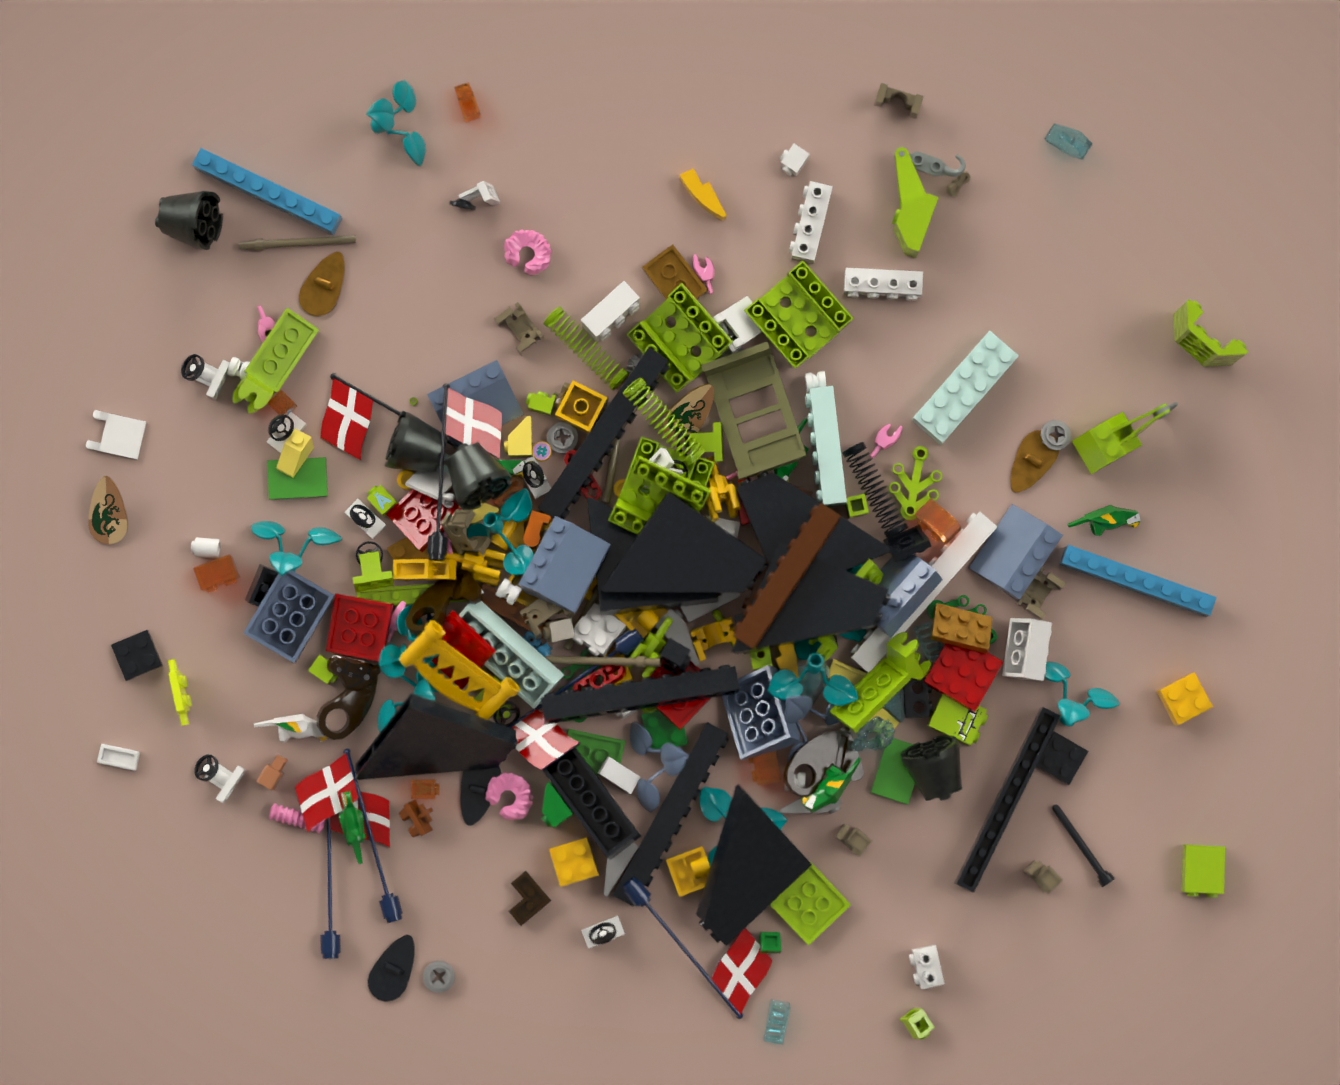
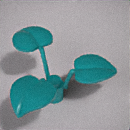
[366,80,426,166]
[464,488,534,575]
[251,521,342,576]
[379,604,440,693]
[768,640,858,706]
[377,643,436,732]
[1044,661,1120,726]
[699,787,787,867]

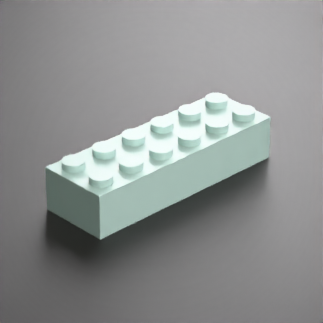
[912,330,1019,446]
[805,386,847,508]
[459,601,564,709]

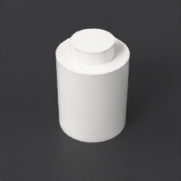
[191,537,221,559]

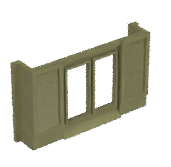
[701,342,808,480]

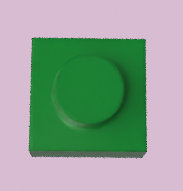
[760,932,781,953]

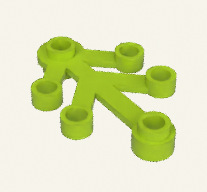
[889,446,943,521]

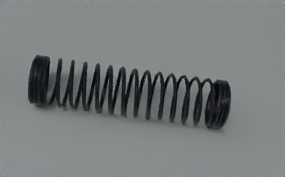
[842,442,909,539]

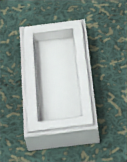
[97,744,140,771]
[598,757,641,794]

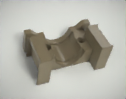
[874,83,924,118]
[494,302,544,356]
[441,509,491,555]
[1016,567,1067,620]
[520,599,574,640]
[834,824,872,856]
[1023,860,1063,894]

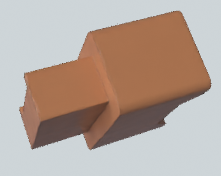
[256,754,288,791]

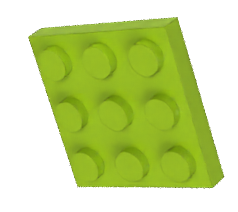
[770,861,851,946]

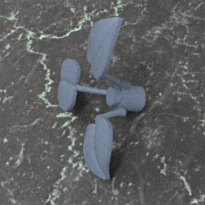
[785,696,840,763]
[630,722,689,812]

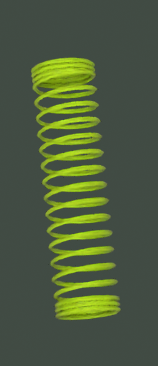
[543,306,629,390]
[623,377,705,466]

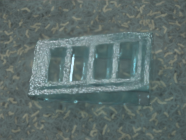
[913,621,943,663]
[763,999,790,1044]

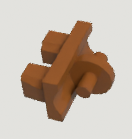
[399,800,434,837]

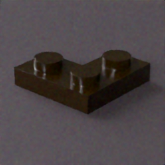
[508,871,551,926]

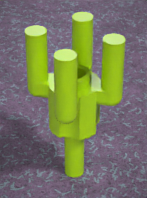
[627,616,674,678]

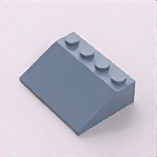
[427,360,524,449]
[969,504,1063,601]
[519,516,611,613]
[875,554,943,638]
[243,571,335,664]
[722,665,801,760]

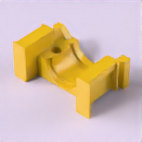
[691,617,737,661]

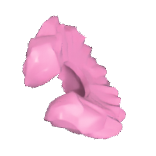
[504,229,552,275]
[485,772,533,820]

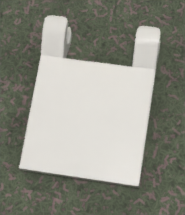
[713,296,762,352]
[86,410,146,460]
[405,469,455,508]

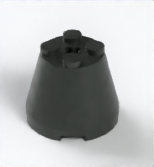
[155,191,223,250]
[384,411,448,471]
[445,442,512,510]
[901,735,963,801]

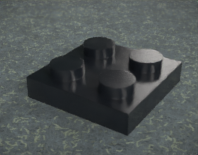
[883,525,932,562]
[111,630,163,681]
[1036,731,1088,785]

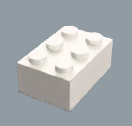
[581,281,640,343]
[1002,618,1052,681]

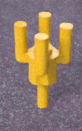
[706,457,741,521]
[445,549,506,586]

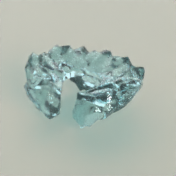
[851,716,895,752]

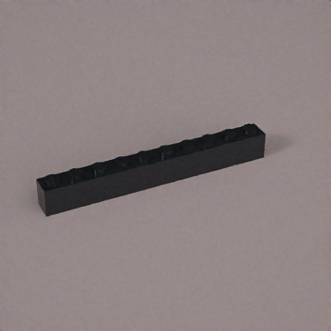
[538,347,670,520]
[541,665,740,725]
[954,707,1060,893]
[613,722,729,907]

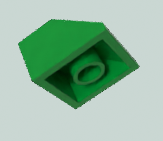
[541,782,574,828]

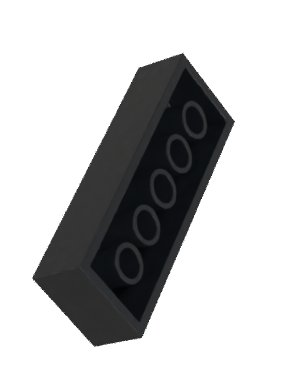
[543,747,642,860]

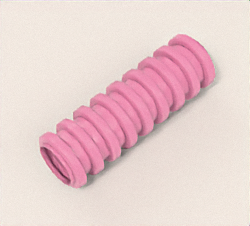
[269,803,325,834]

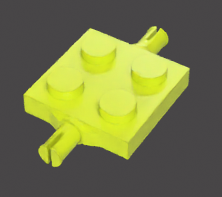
[167,659,192,726]

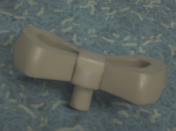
[946,171,970,197]
[553,382,570,410]

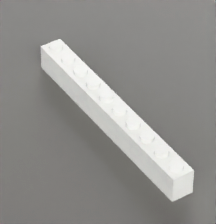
[850,512,997,673]

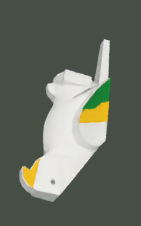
[254,714,328,743]

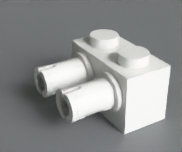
[909,945,944,989]

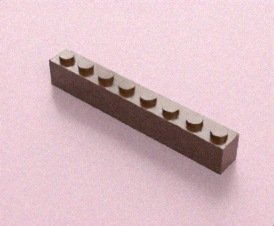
[733,503,841,650]

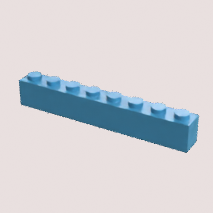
[192,148,342,236]
[1059,545,1217,617]

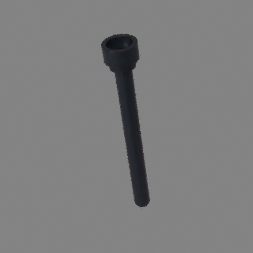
[1052,804,1115,887]

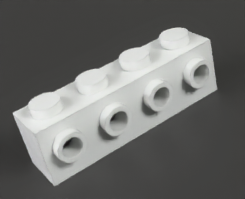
[789,181,833,264]
[843,268,923,301]

